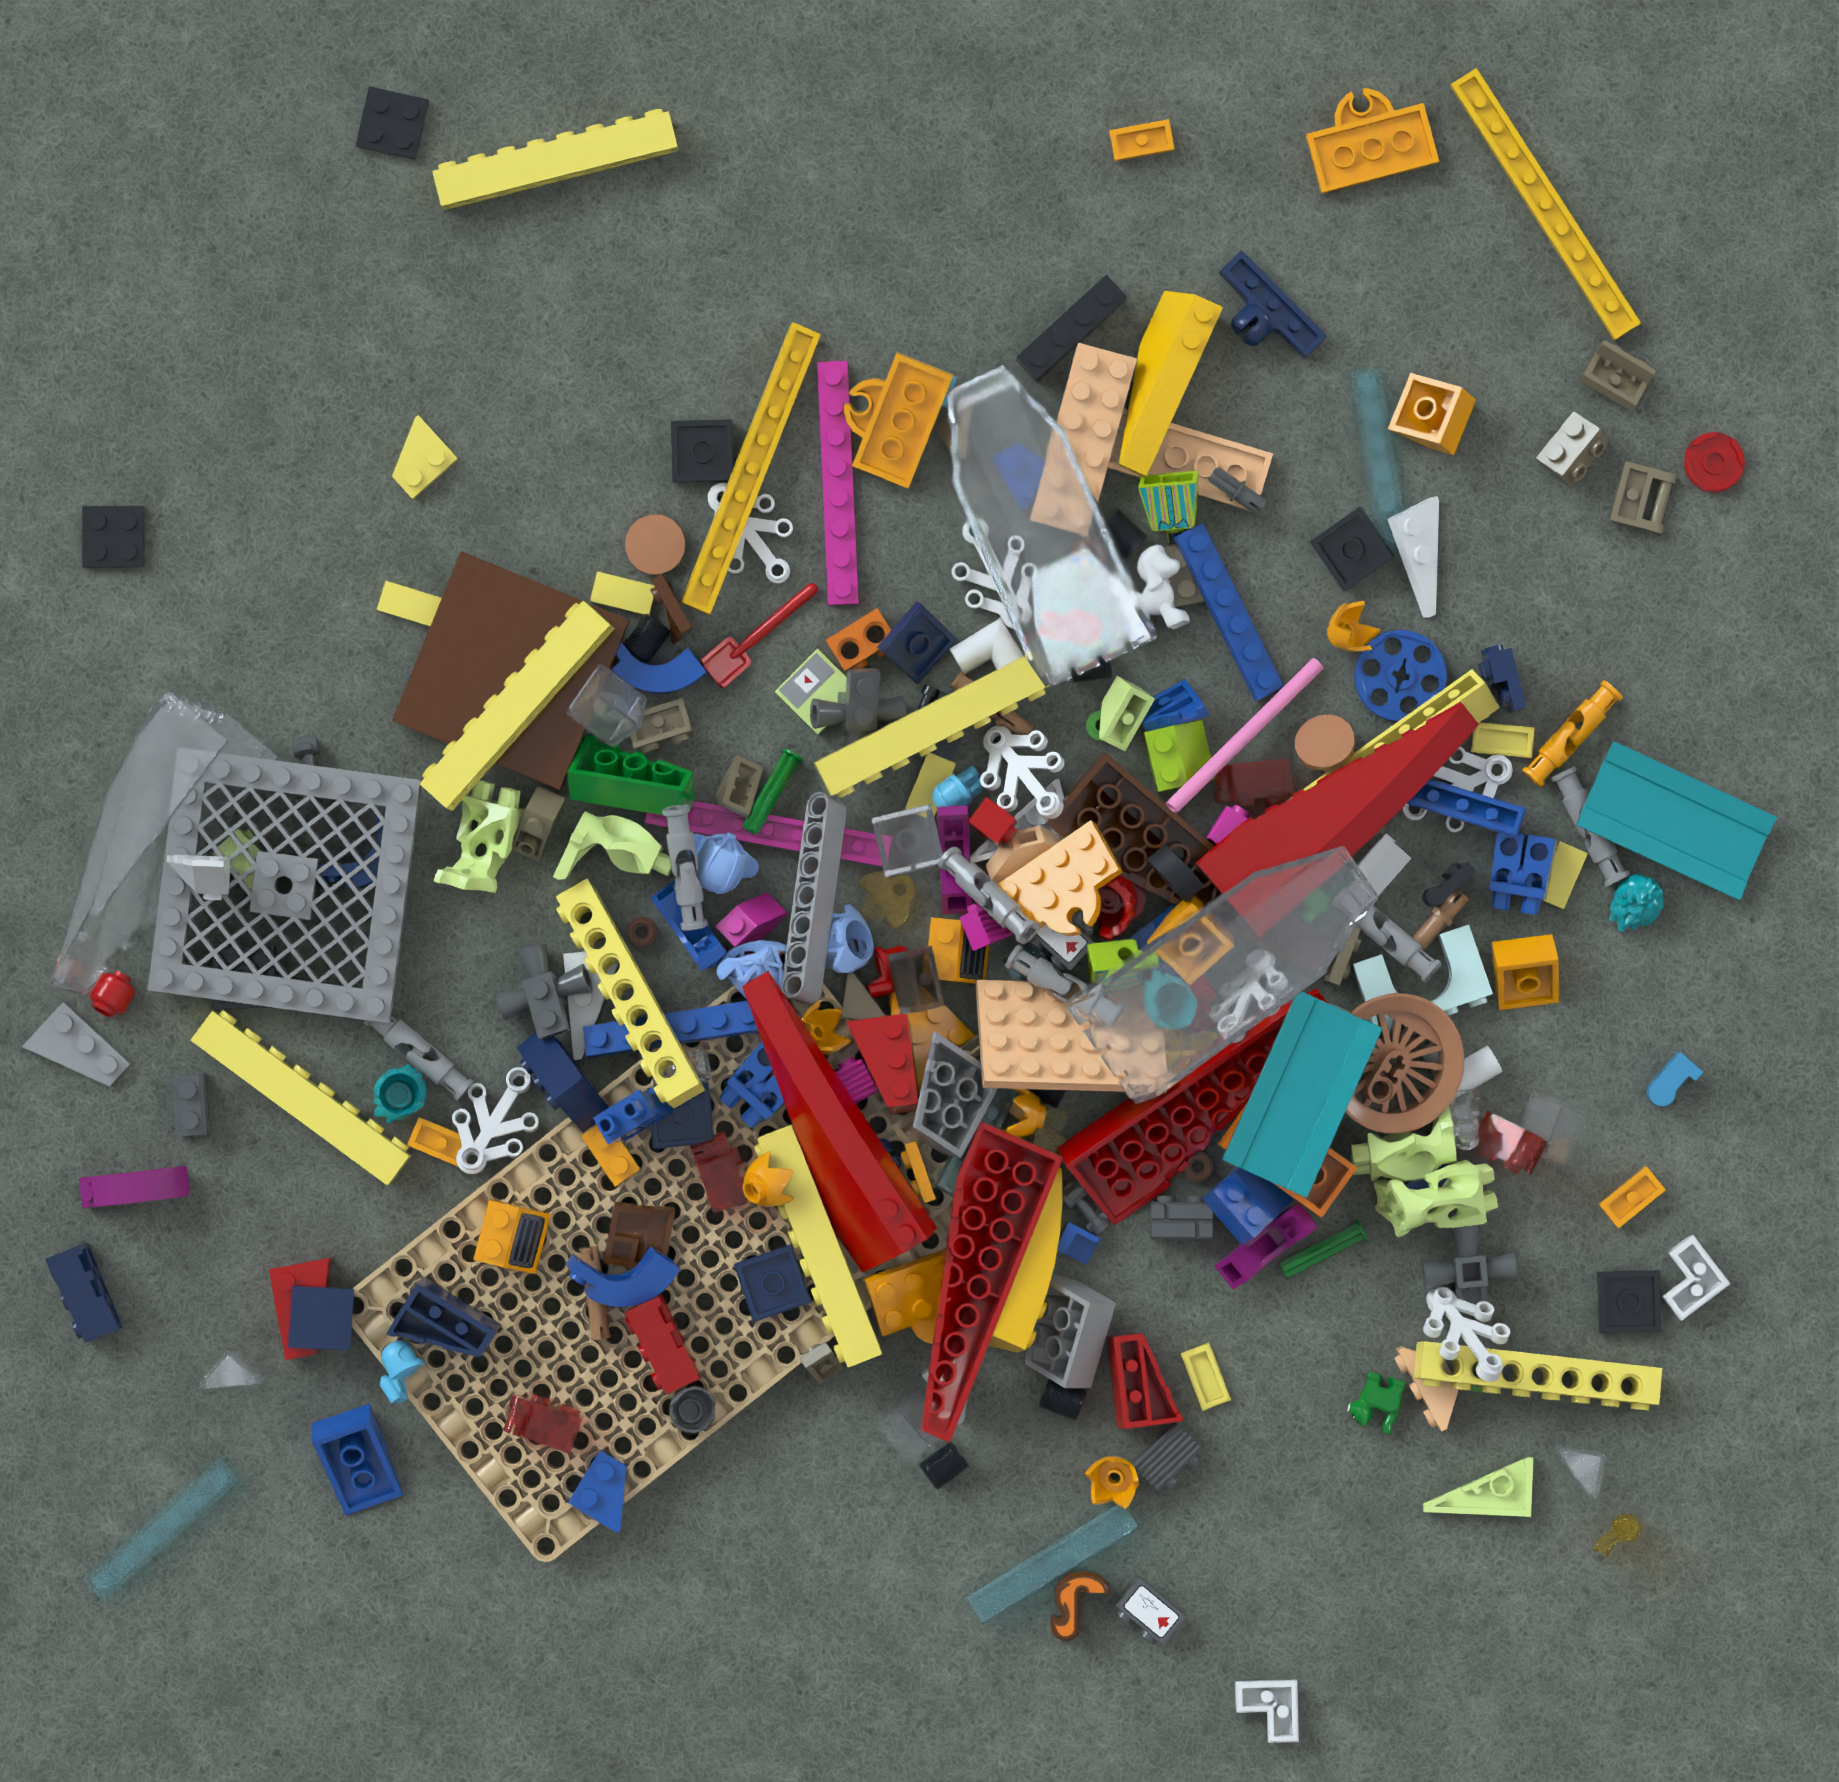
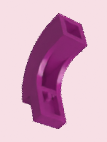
[937,805,973,914]
[79,1165,190,1208]
[1214,1203,1318,1290]

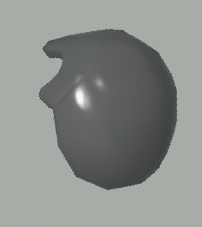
[669,1386,716,1434]

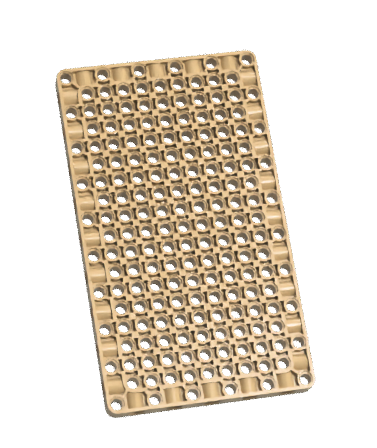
[352,951,964,1562]

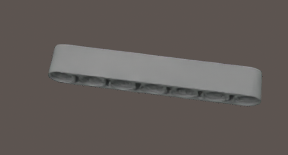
[781,792,846,1005]

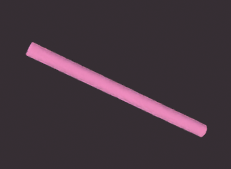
[1166,658,1323,814]

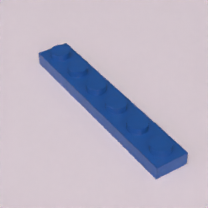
[1173,523,1284,701]
[583,1001,758,1059]

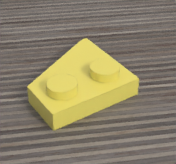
[392,415,458,499]

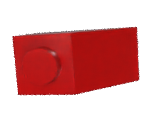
[968,797,1018,847]

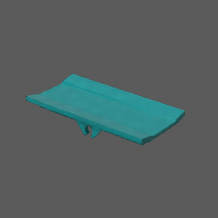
[1576,741,1777,901]
[1222,990,1382,1198]

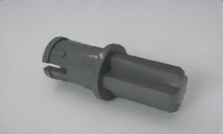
[1209,467,1267,516]

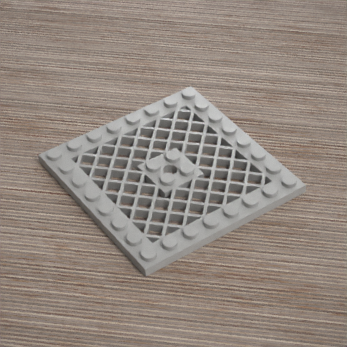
[148,747,422,1023]

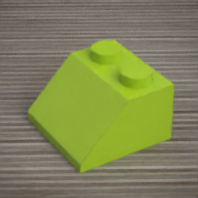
[1143,720,1216,793]

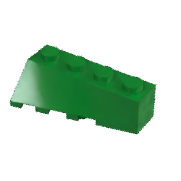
[567,733,695,815]

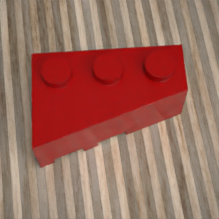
[846,1013,919,1114]

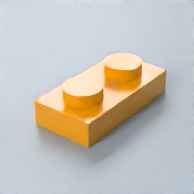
[1109,119,1175,162]
[407,1117,476,1166]
[581,1125,641,1186]
[900,1140,936,1203]
[1598,1166,1666,1228]

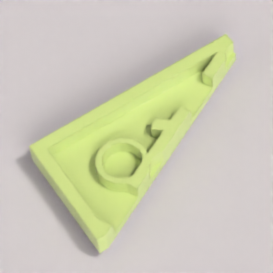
[1423,1457,1533,1517]

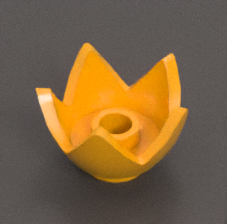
[1327,601,1381,652]
[801,1000,851,1055]
[1003,1089,1046,1138]
[743,1151,794,1207]
[1085,1456,1139,1509]

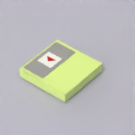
[775,648,847,735]

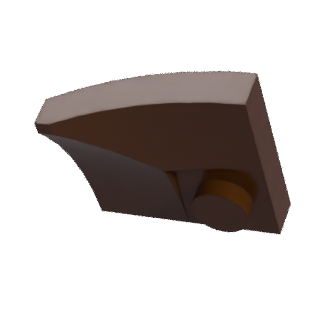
[650,574,692,644]
[603,1202,675,1268]

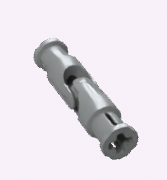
[1551,766,1630,886]
[662,805,708,930]
[938,847,1039,944]
[1331,885,1442,983]
[1005,944,1124,1029]
[364,1016,474,1101]

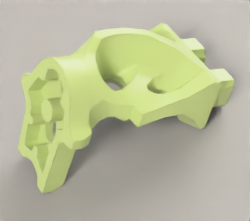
[434,780,525,893]
[553,811,672,880]
[1351,1106,1457,1182]
[1374,1160,1498,1237]

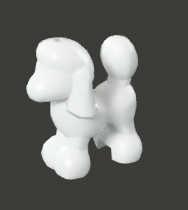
[1111,545,1190,645]

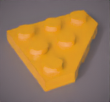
[889,972,975,1096]

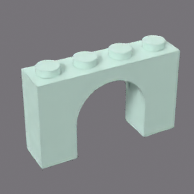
[1351,925,1493,1035]

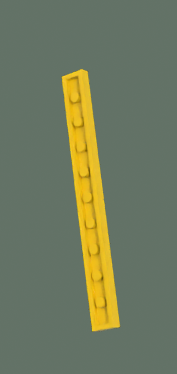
[1450,68,1641,341]
[680,322,821,615]

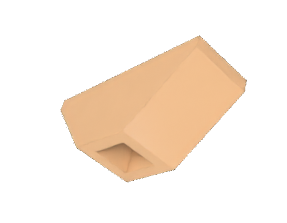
[986,825,1064,884]
[1394,1346,1458,1432]

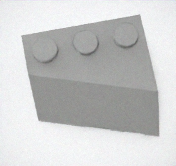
[913,1032,998,1158]
[1025,1274,1116,1388]

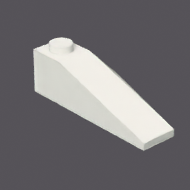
[166,854,230,900]

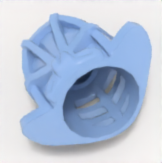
[686,832,759,894]
[825,904,874,973]
[716,940,787,998]

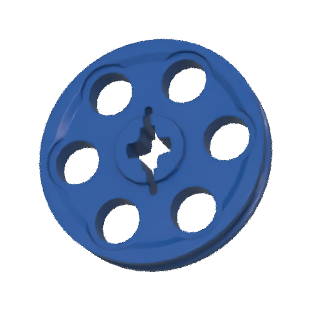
[1354,630,1447,722]

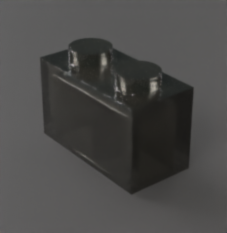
[887,946,944,1014]

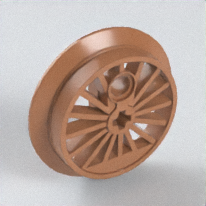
[1345,993,1464,1133]

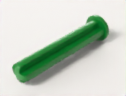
[743,748,804,835]
[1279,1219,1369,1278]

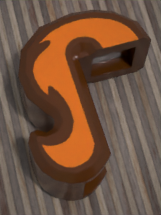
[1050,1569,1110,1641]

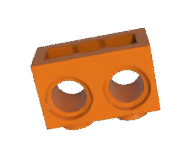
[826,608,891,673]

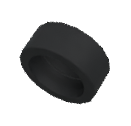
[1147,844,1204,902]

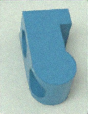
[1646,1052,1703,1106]

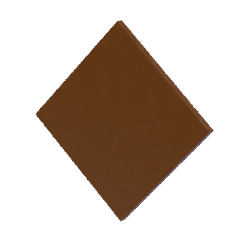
[392,551,630,790]

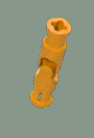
[1521,680,1623,788]

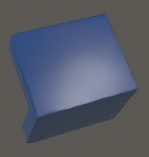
[1057,1221,1101,1264]

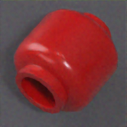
[89,971,135,1018]

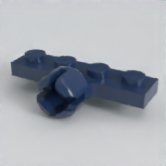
[1219,250,1327,359]

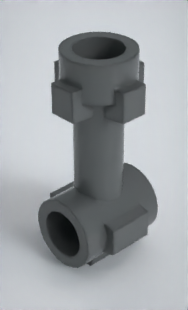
[292,735,320,766]
[1062,1180,1110,1235]

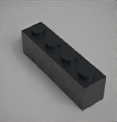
[1016,274,1127,383]

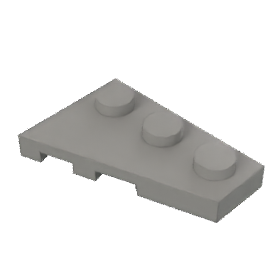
[22,1002,131,1086]

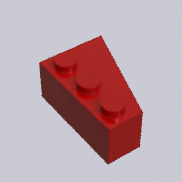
[269,1257,333,1360]
[625,1293,701,1395]
[1106,1332,1184,1429]

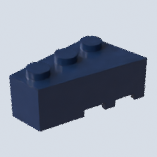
[517,1032,609,1133]
[45,1243,123,1343]
[386,1277,501,1358]

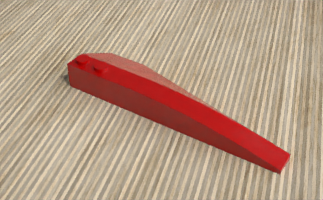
[1196,702,1479,937]
[742,970,937,1273]
[1057,988,1329,1226]
[920,1121,1063,1443]

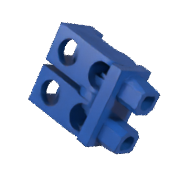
[1489,832,1558,915]
[719,1041,784,1128]
[593,1086,673,1145]

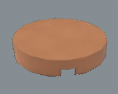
[625,514,686,575]
[1295,715,1356,772]

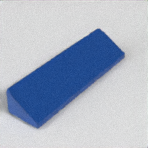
[1407,779,1526,838]

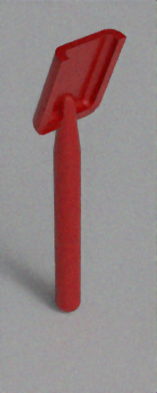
[700,583,818,688]

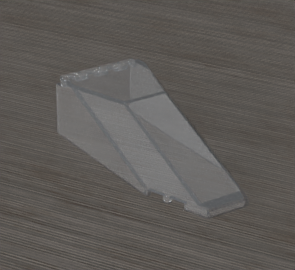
[947,365,1157,687]
[51,692,280,995]
[1066,846,1379,1104]

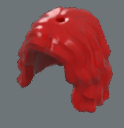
[1096,875,1137,941]

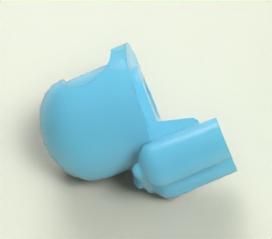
[932,765,986,808]
[380,1340,426,1404]

